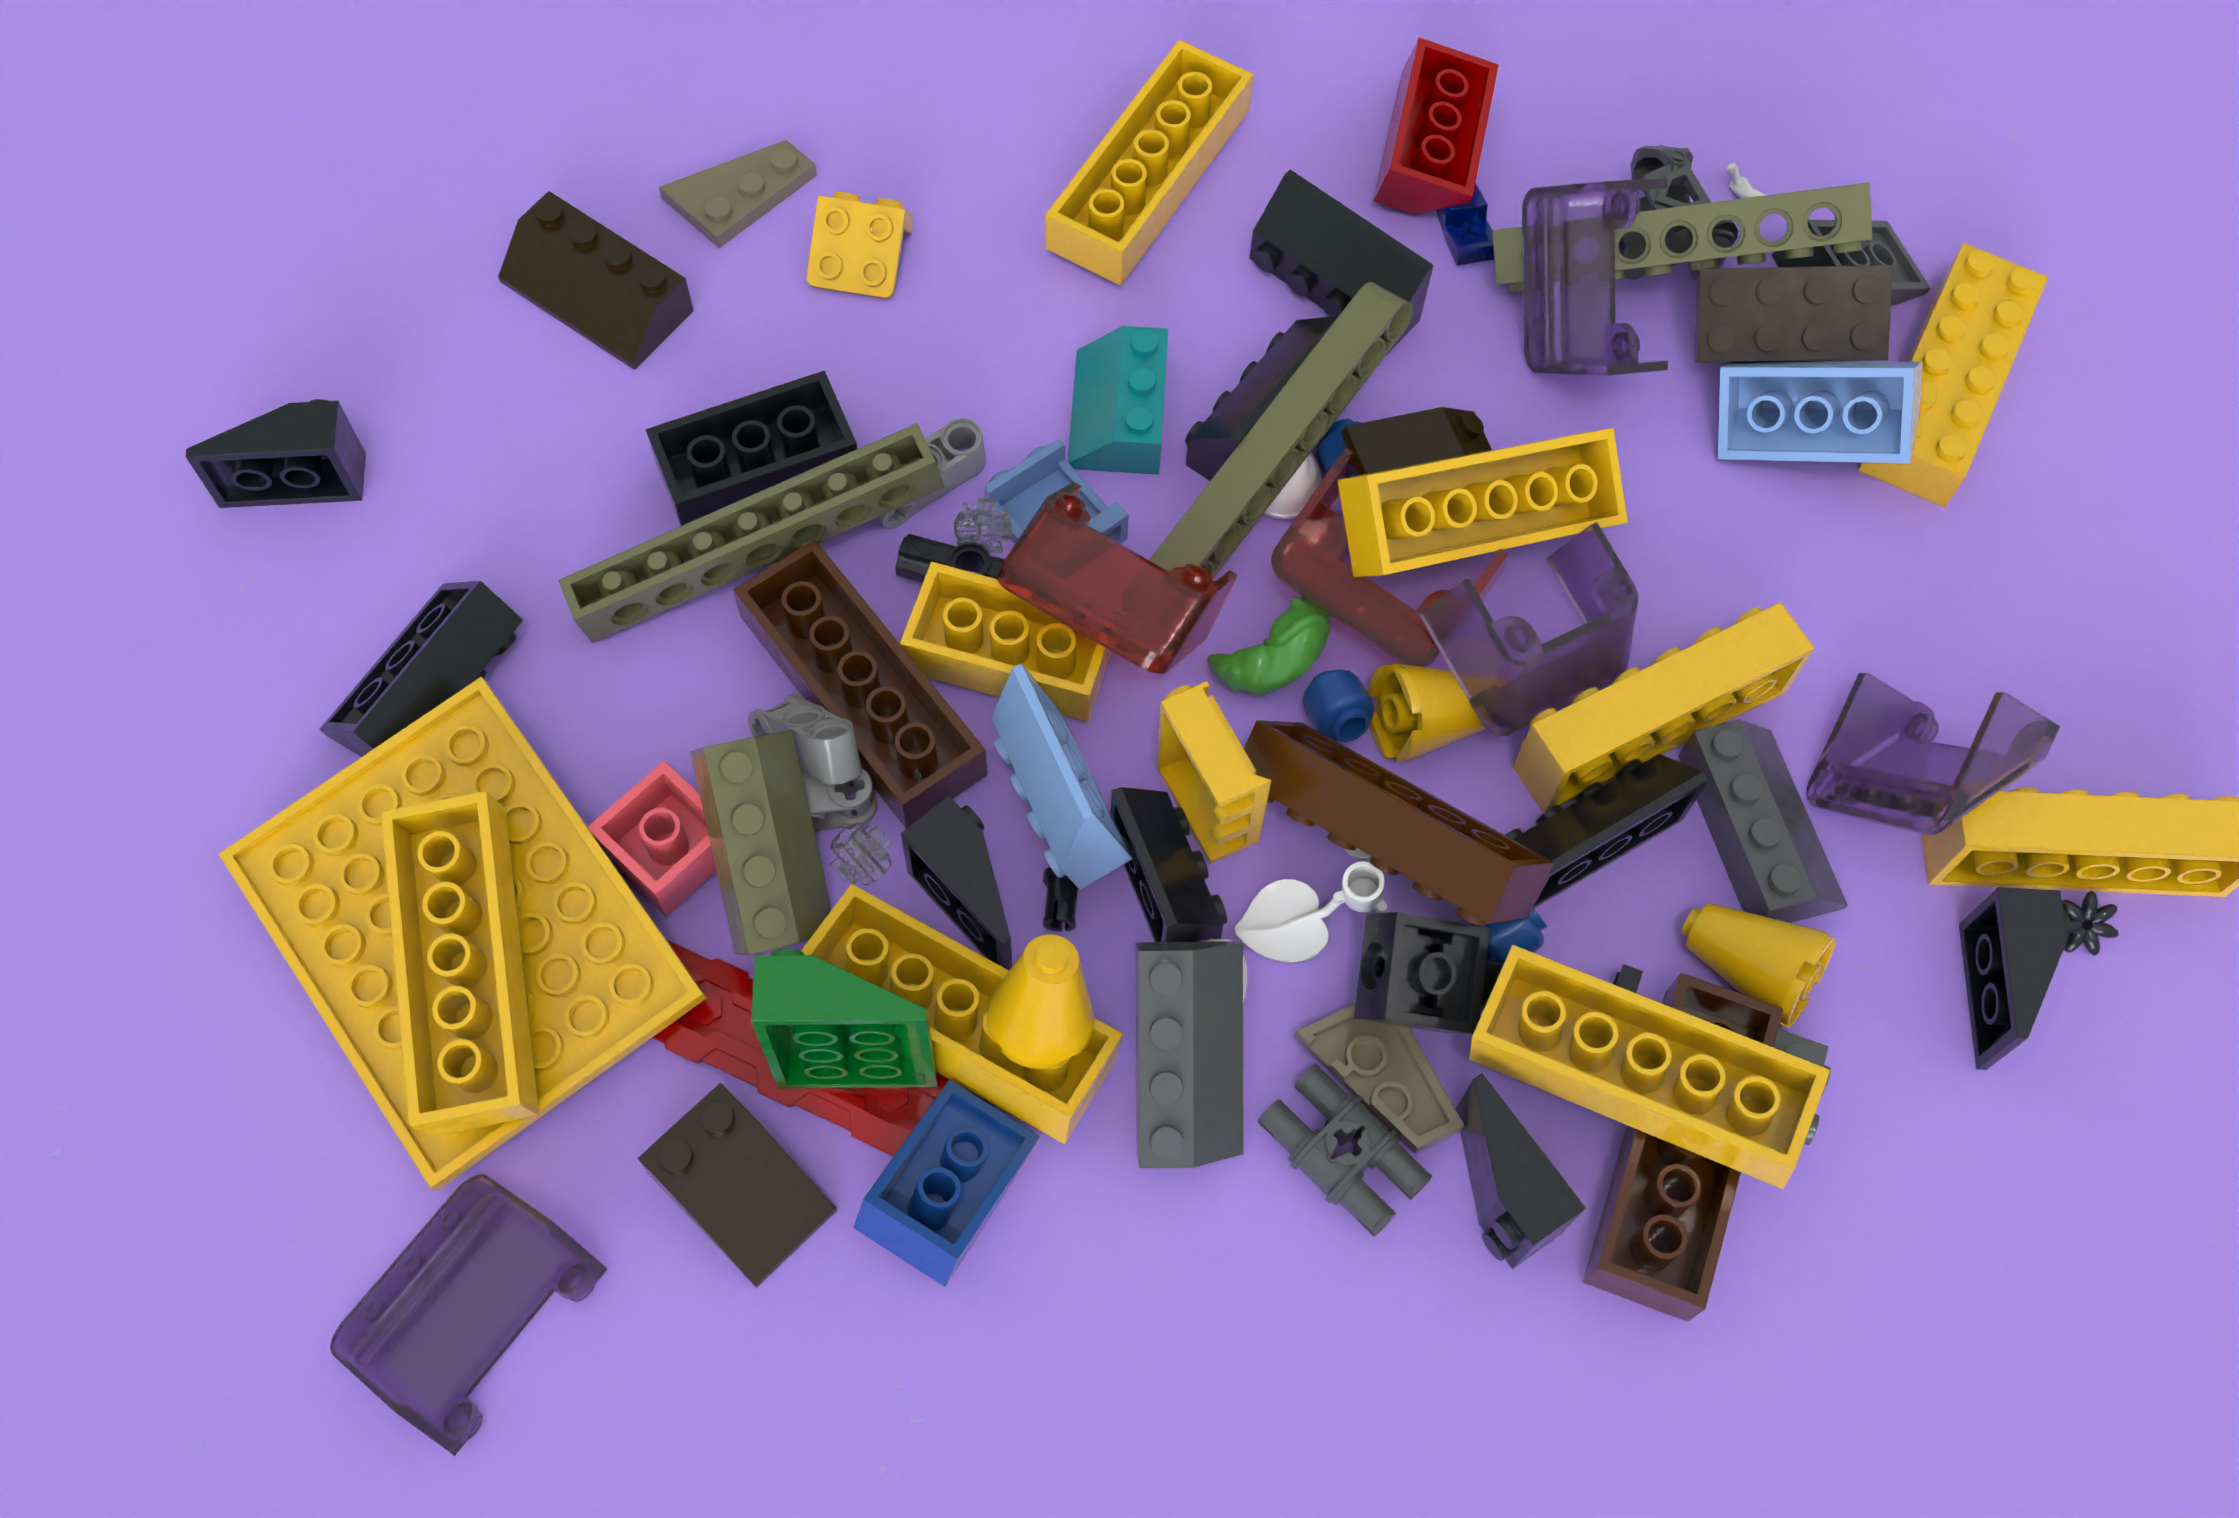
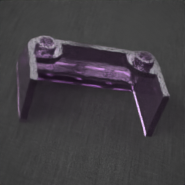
[1522,178,1668,376]
[1419,522,1639,736]

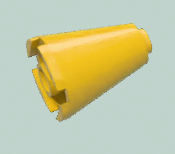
[1368,663,1510,762]
[1681,903,1836,1028]
[987,934,1095,1069]

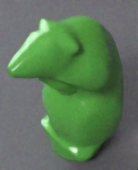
[1207,597,1331,696]

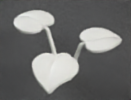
[1235,848,1429,963]

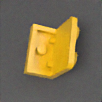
[806,191,914,298]

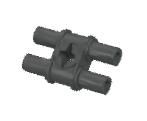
[1258,1064,1433,1237]

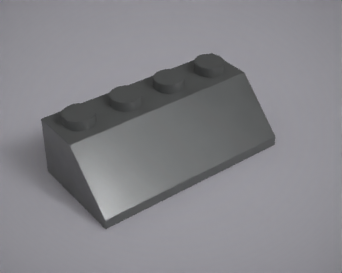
[1678,720,1848,923]
[1135,941,1243,1168]

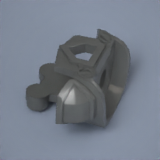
[1604,145,1738,281]

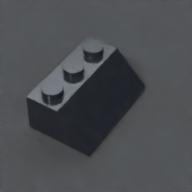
[1110,787,1228,942]

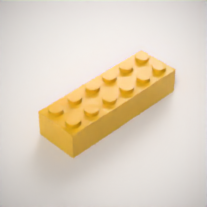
[1045,40,1254,286]
[1858,243,2048,507]
[1337,428,1628,577]
[1513,602,1815,813]
[1921,785,2239,897]
[381,791,539,1137]
[801,884,1123,1145]
[1469,945,1831,1189]

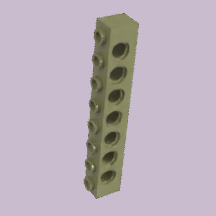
[1492,182,1873,292]
[558,423,945,643]

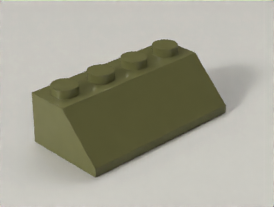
[690,730,831,955]

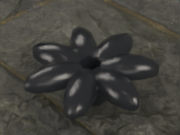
[2062,891,2119,955]

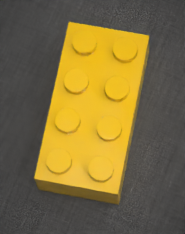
[900,561,1118,722]

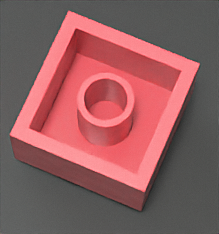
[587,760,716,917]

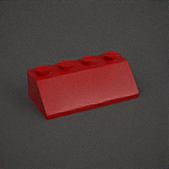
[1373,37,1499,214]

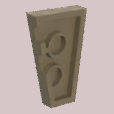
[659,140,817,248]
[1294,1004,1464,1153]

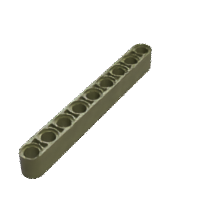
[1121,282,1413,636]

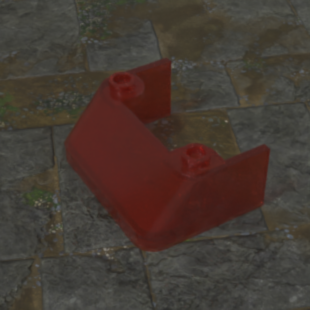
[1271,448,1508,667]
[997,482,1238,674]

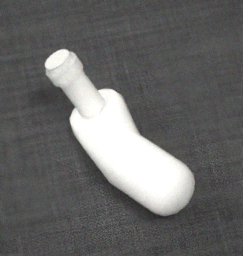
[1727,163,1765,199]

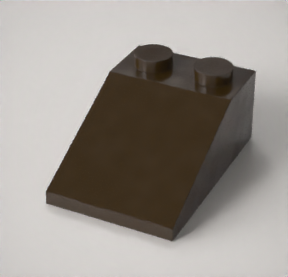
[1341,407,1492,475]
[638,1082,837,1288]

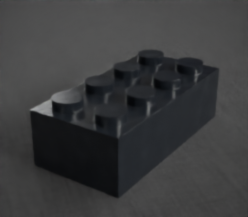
[645,370,858,526]

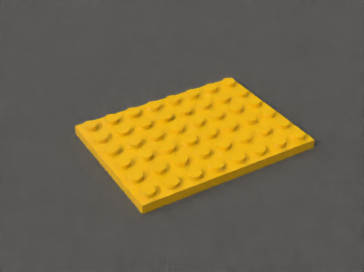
[219,676,707,1191]

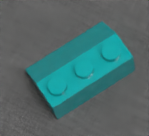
[1068,326,1168,475]

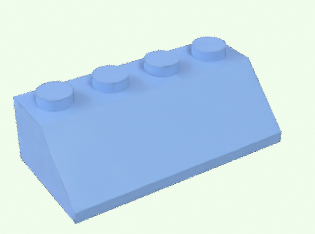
[1718,361,1922,463]
[991,663,1133,890]

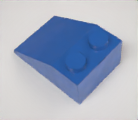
[853,1079,1040,1287]

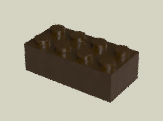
[1694,265,1893,363]

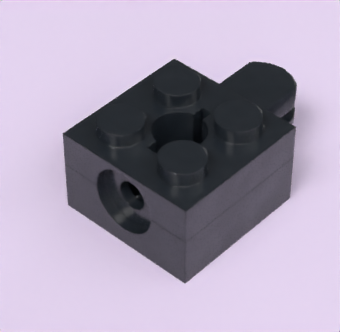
[1354,912,1504,1034]

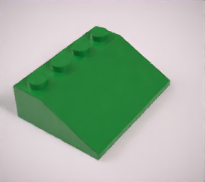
[751,949,938,1089]

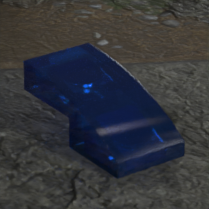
[1436,183,1495,266]

